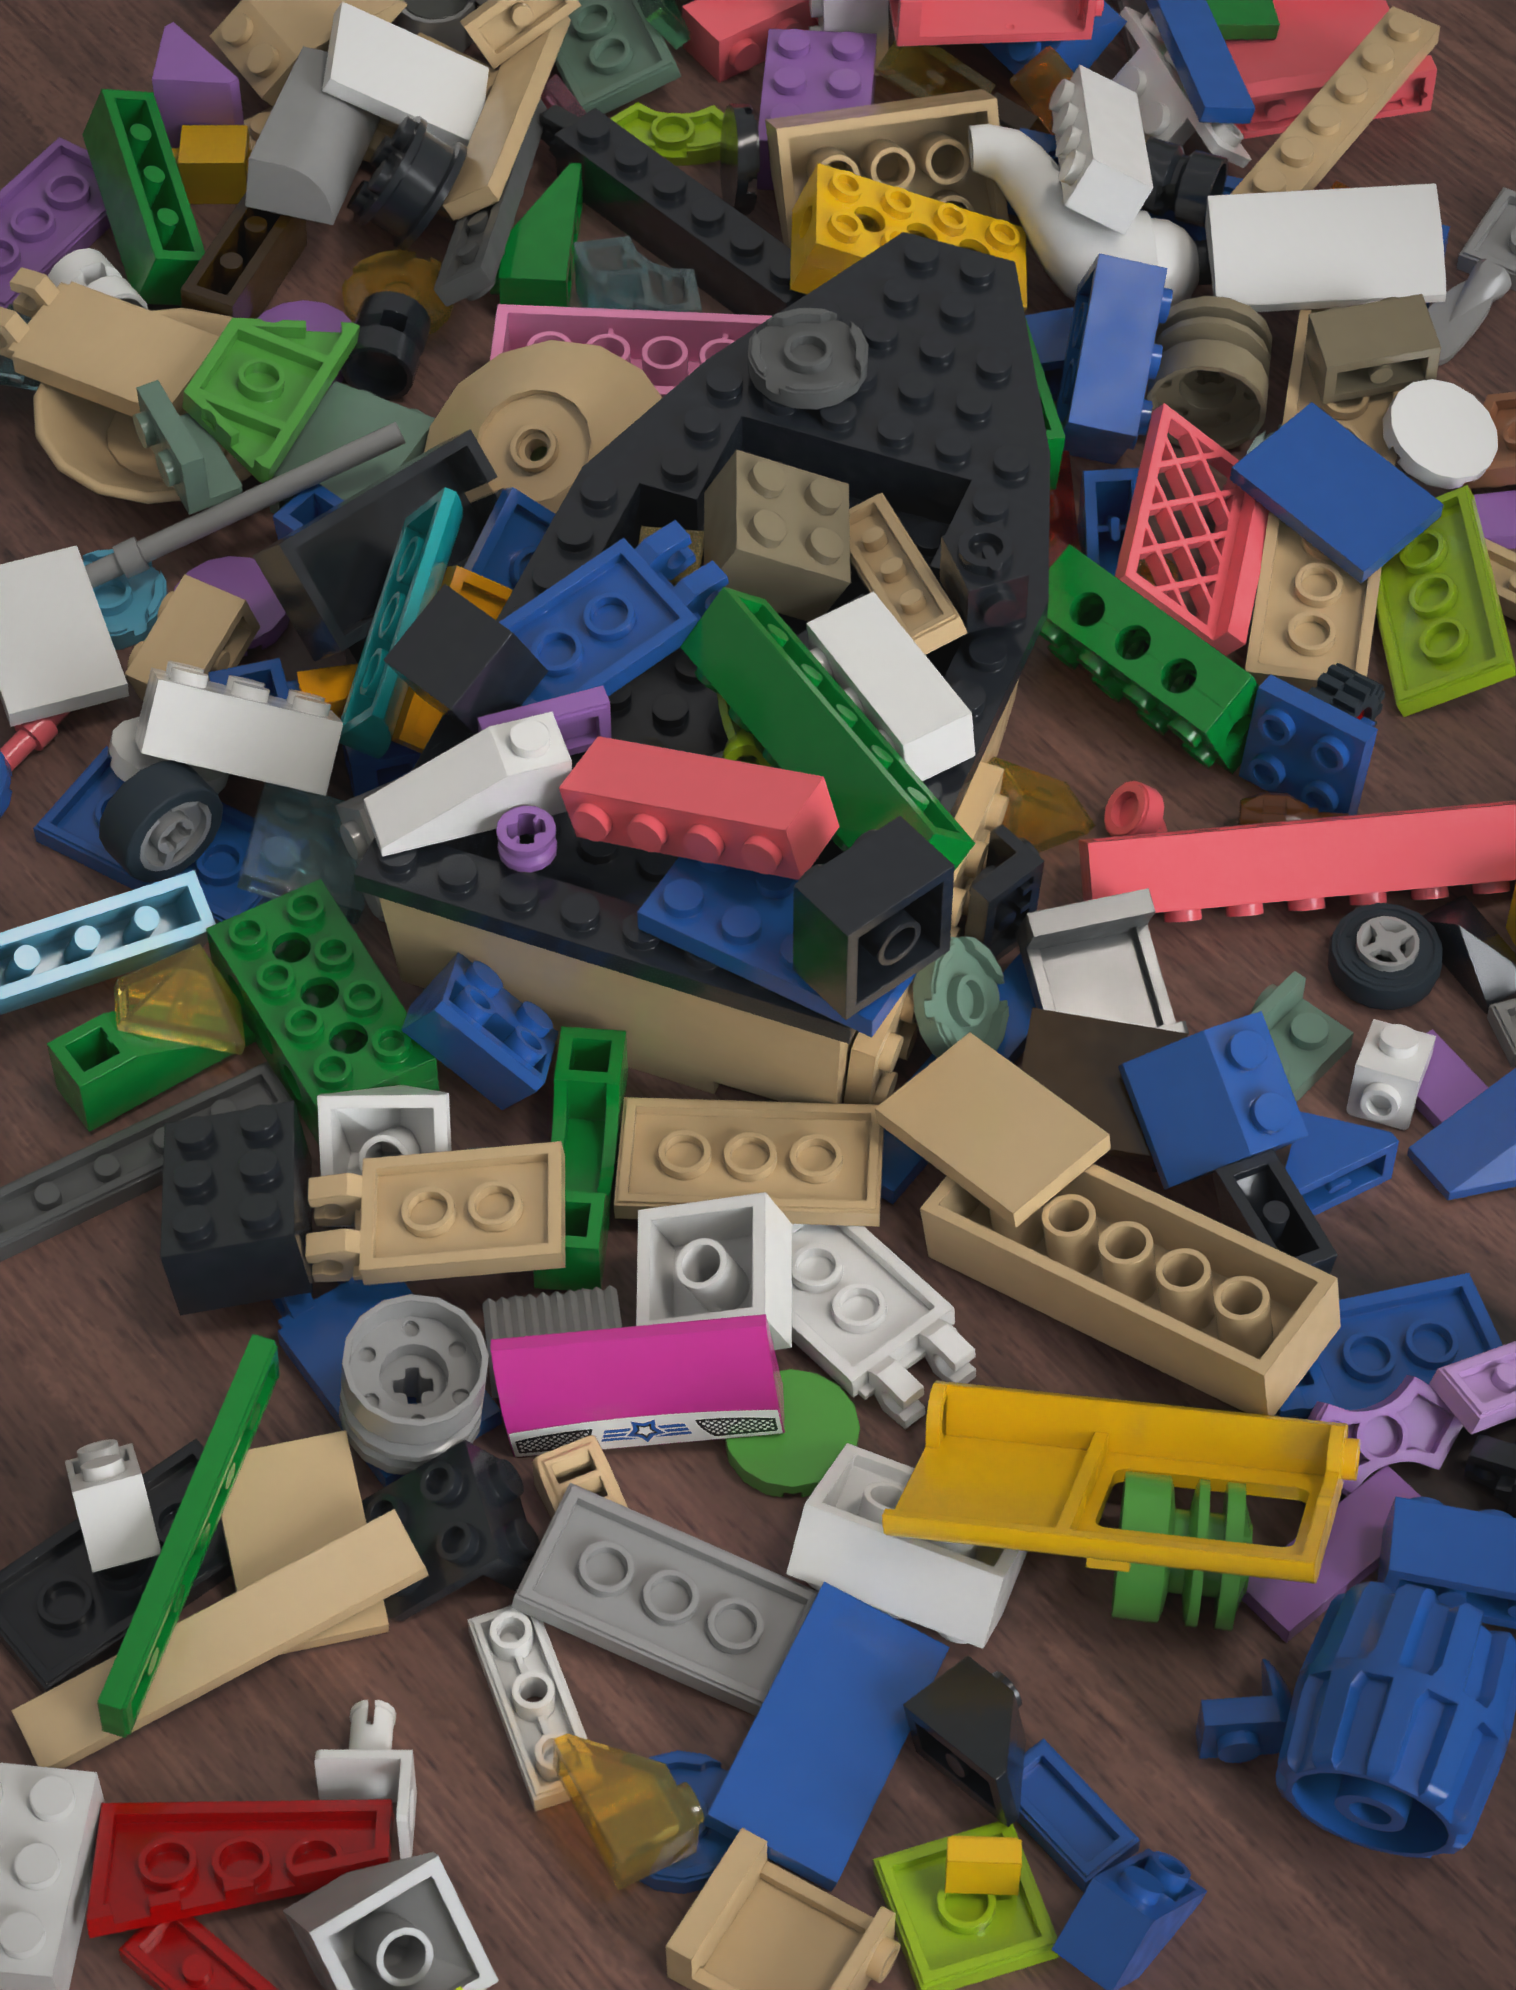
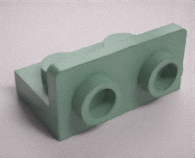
[1251,971,1354,1102]

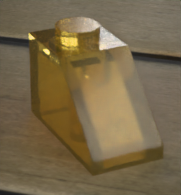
[553,1733,704,1890]

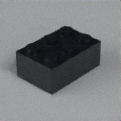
[160,1100,313,1316]

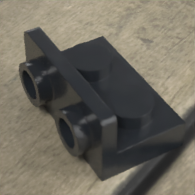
[964,824,1044,961]

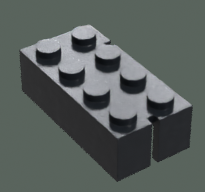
[253,429,505,662]

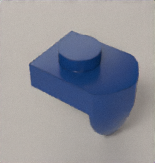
[1195,1659,1293,1763]

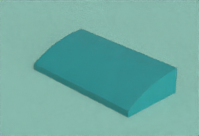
[339,487,463,759]

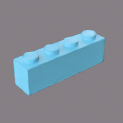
[0,870,216,1015]

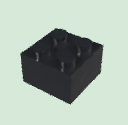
[793,816,955,1020]

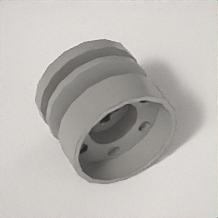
[339,1294,489,1475]

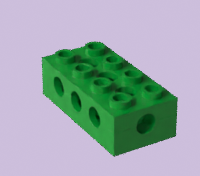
[1039,544,1259,774]
[206,879,440,1145]

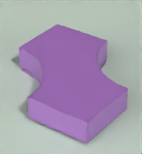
[1308,1375,1463,1496]

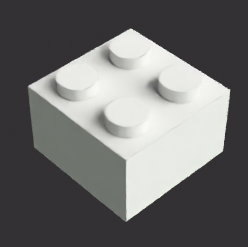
[636,1192,792,1350]

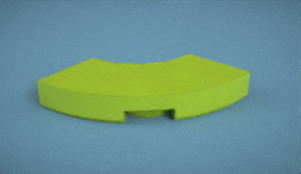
[610,102,724,166]

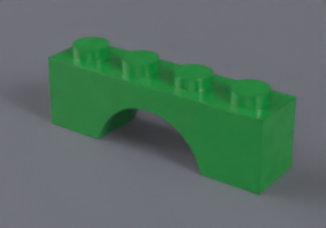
[533,1026,628,1291]

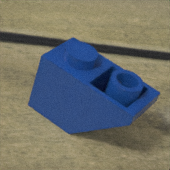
[1051,1848,1207,1990]

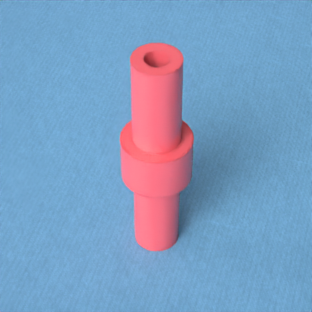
[0,711,71,771]

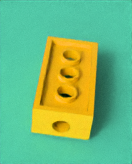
[790,163,1027,312]

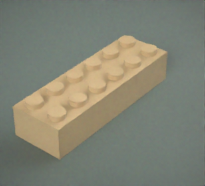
[920,1164,1341,1416]

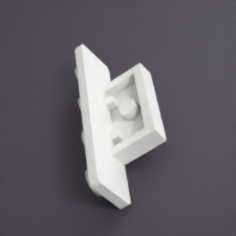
[1112,6,1251,168]

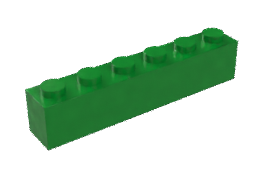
[680,587,976,871]

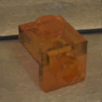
[1010,46,1074,135]

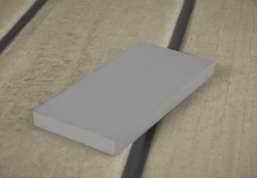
[511,1483,818,1716]

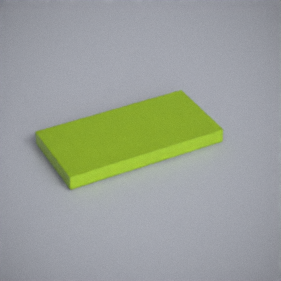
[1376,485,1516,717]

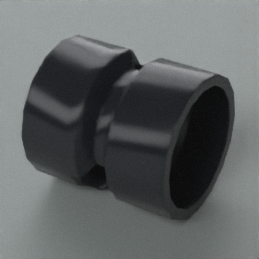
[1140,137,1229,228]
[341,291,431,400]

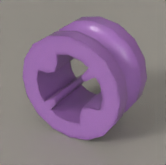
[496,805,557,873]

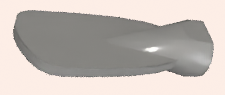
[1428,258,1512,366]

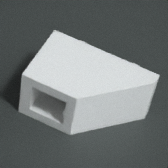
[65,1439,161,1572]

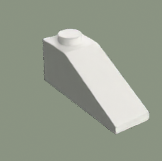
[364,712,572,857]

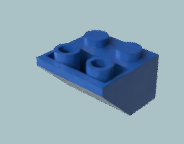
[401,952,558,1110]

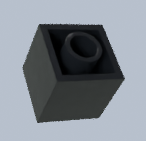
[384,584,548,736]

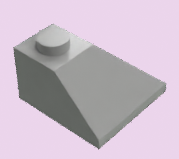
[283,1852,499,1990]

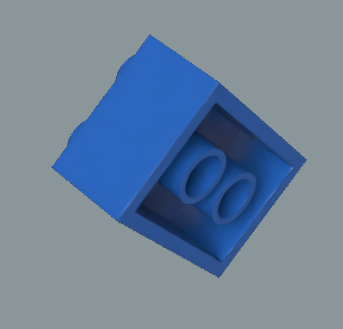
[1056,253,1173,465]

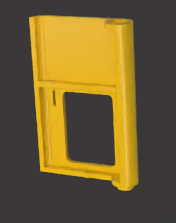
[882,1380,1360,1584]

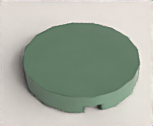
[913,937,1009,1058]

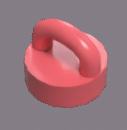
[1104,781,1168,837]

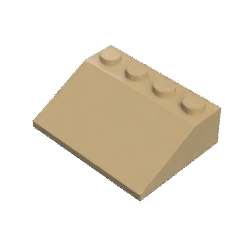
[765,89,1009,249]

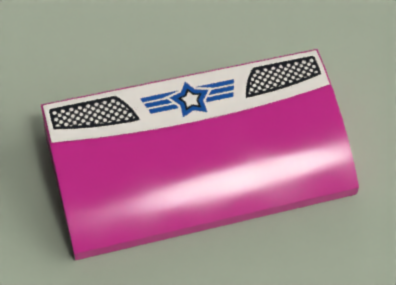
[490,1314,785,1457]

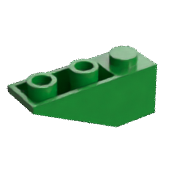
[47,994,256,1132]

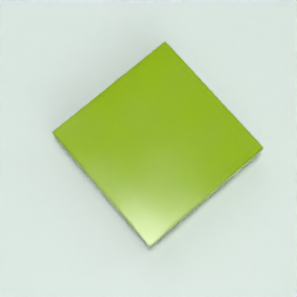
[873,1821,1060,1990]

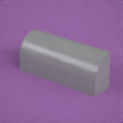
[245,46,381,225]

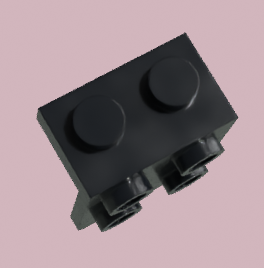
[362,1440,540,1622]

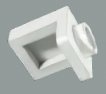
[1346,1019,1436,1130]

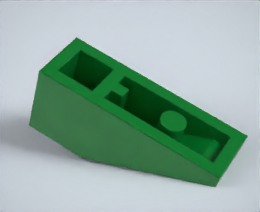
[490,163,583,307]

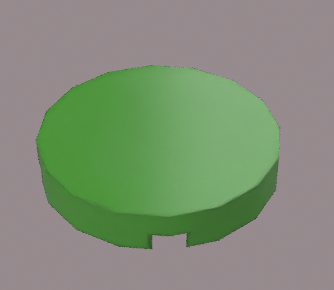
[725,1369,860,1497]

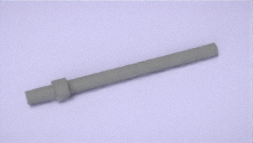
[85,421,406,588]

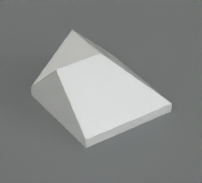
[317,1085,451,1227]

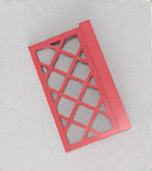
[1115,403,1269,656]

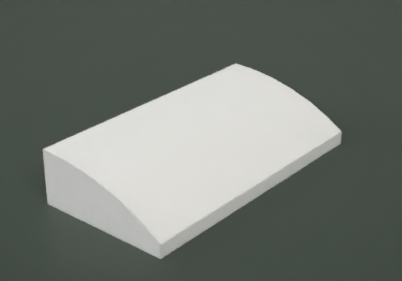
[1205,183,1446,312]

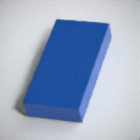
[1017,1738,1140,1893]

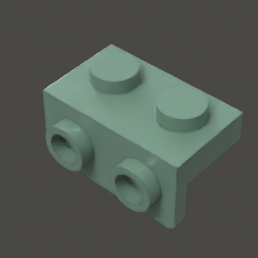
[133,380,243,515]

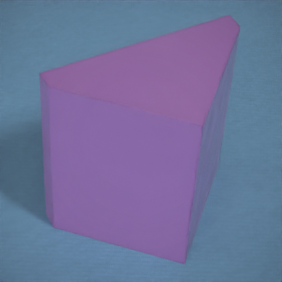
[152,22,244,148]

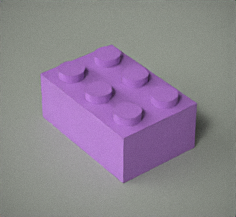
[757,29,877,190]

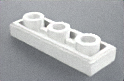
[467,1605,603,1812]

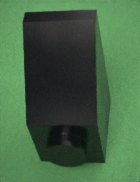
[1213,1149,1338,1274]
[903,1656,1026,1827]

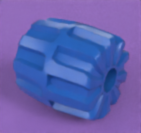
[1275,1581,1516,1858]

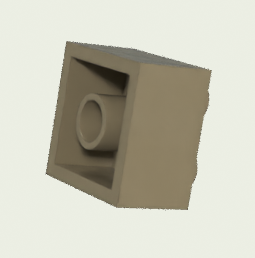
[704,450,851,622]

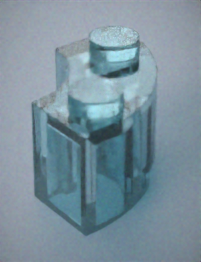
[573,236,702,313]

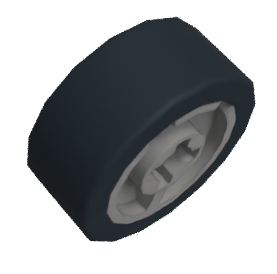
[99,760,223,883]

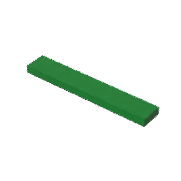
[97,1334,280,1738]

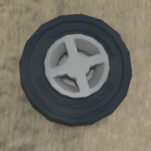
[1328,903,1443,1010]

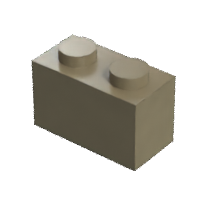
[1305,294,1441,404]

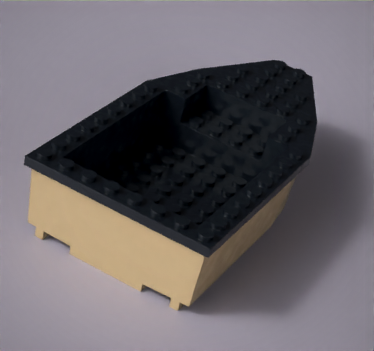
[354,232,1050,1104]

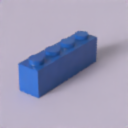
[1377,1496,1516,1629]

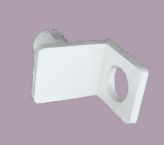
[314,1700,417,1859]

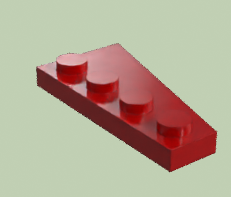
[86,1799,394,1939]

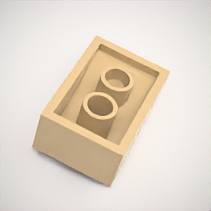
[210,0,408,107]

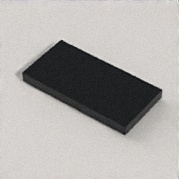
[0,1439,232,1693]

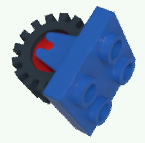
[1239,663,1385,815]

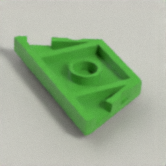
[182,318,360,483]

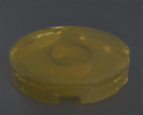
[342,250,455,335]

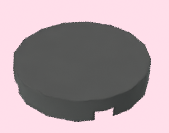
[748,308,868,409]

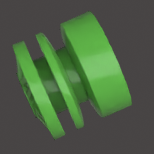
[1111,1471,1253,1632]

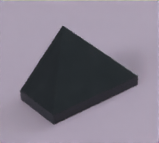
[1422,895,1516,1014]

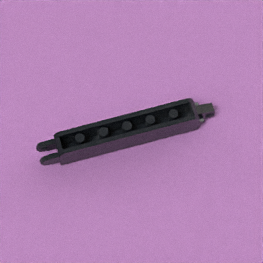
[539,104,807,316]

